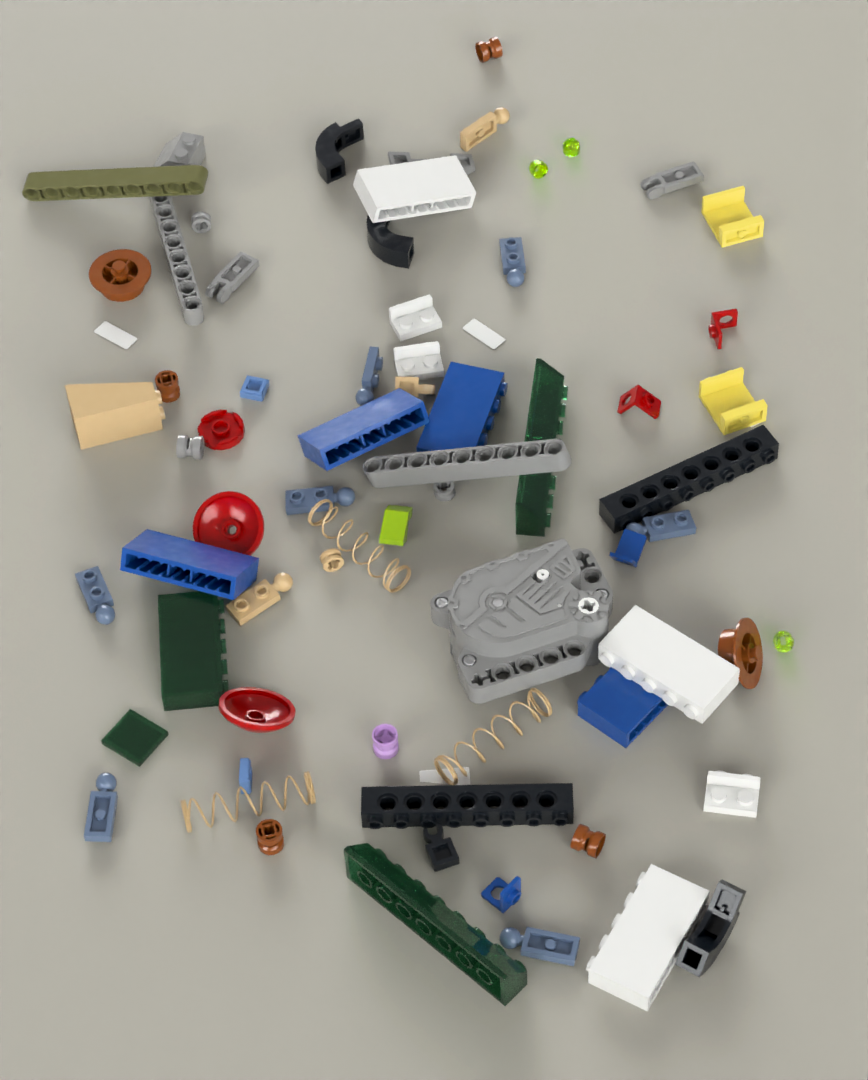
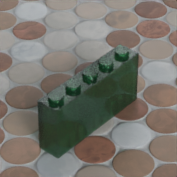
[158,591,229,711]

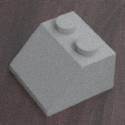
[153,132,206,167]

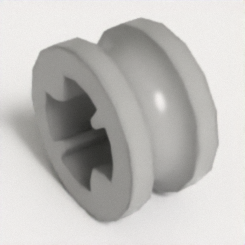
[191,211,211,233]
[433,481,456,502]

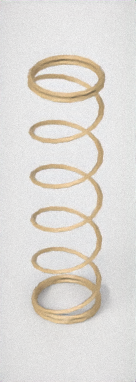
[308,499,411,593]
[434,688,552,785]
[180,771,316,833]

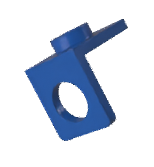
[609,529,647,567]
[481,876,522,914]

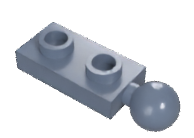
[499,237,526,287]
[355,346,383,406]
[285,486,355,515]
[625,510,696,542]
[75,566,115,625]
[84,773,118,842]
[499,927,580,966]

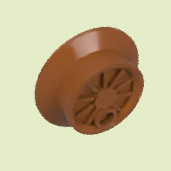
[89,249,152,302]
[718,617,763,689]

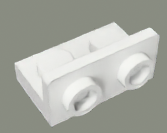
[389,294,442,342]
[393,341,444,380]
[704,770,761,818]

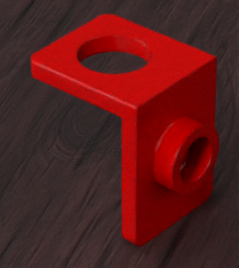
[708,309,738,349]
[617,385,661,419]

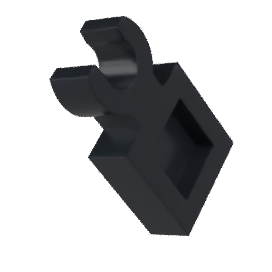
[423,824,460,872]

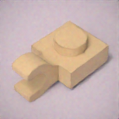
[395,376,436,399]

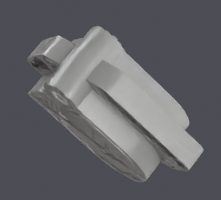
[430,539,613,704]

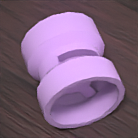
[372,724,399,759]

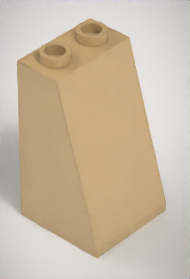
[65,382,165,450]

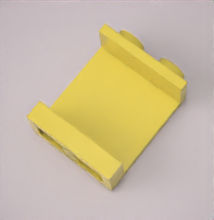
[701,186,764,248]
[699,367,768,435]

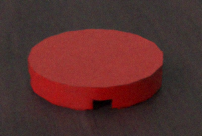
[197,410,245,450]

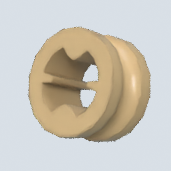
[320,548,344,572]

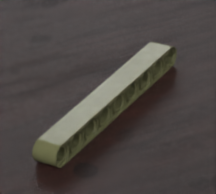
[22,165,208,201]

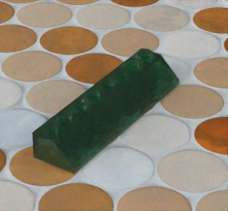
[515,358,568,537]
[344,843,527,1006]

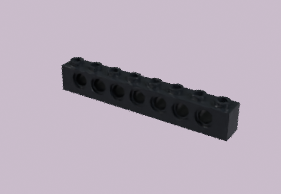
[599,425,779,534]
[361,783,574,829]

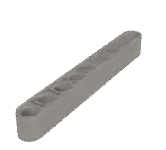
[149,196,204,326]
[363,439,572,488]

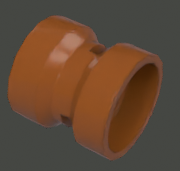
[475,37,503,63]
[155,370,180,403]
[256,819,284,855]
[571,824,606,859]

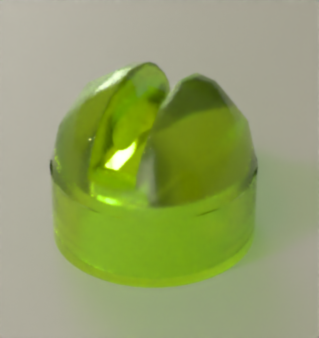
[563,137,580,157]
[529,159,548,179]
[773,630,794,653]

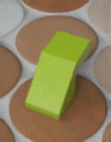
[379,505,413,546]

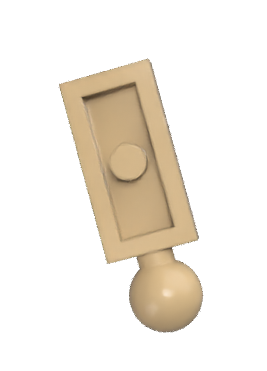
[460,107,510,152]
[225,572,293,626]

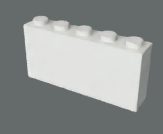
[353,155,476,223]
[598,605,740,724]
[586,864,710,1012]

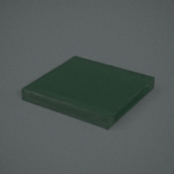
[101,709,169,767]

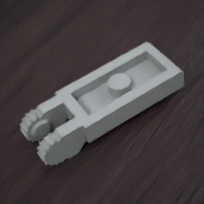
[640,161,704,200]
[205,251,260,304]

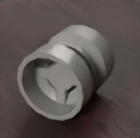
[176,435,204,460]

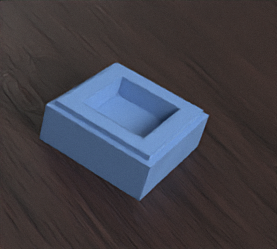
[240,375,270,402]
[239,758,253,794]

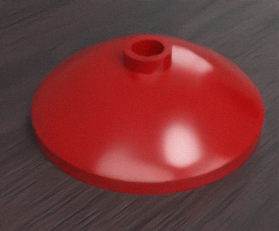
[193,491,264,556]
[218,687,296,733]

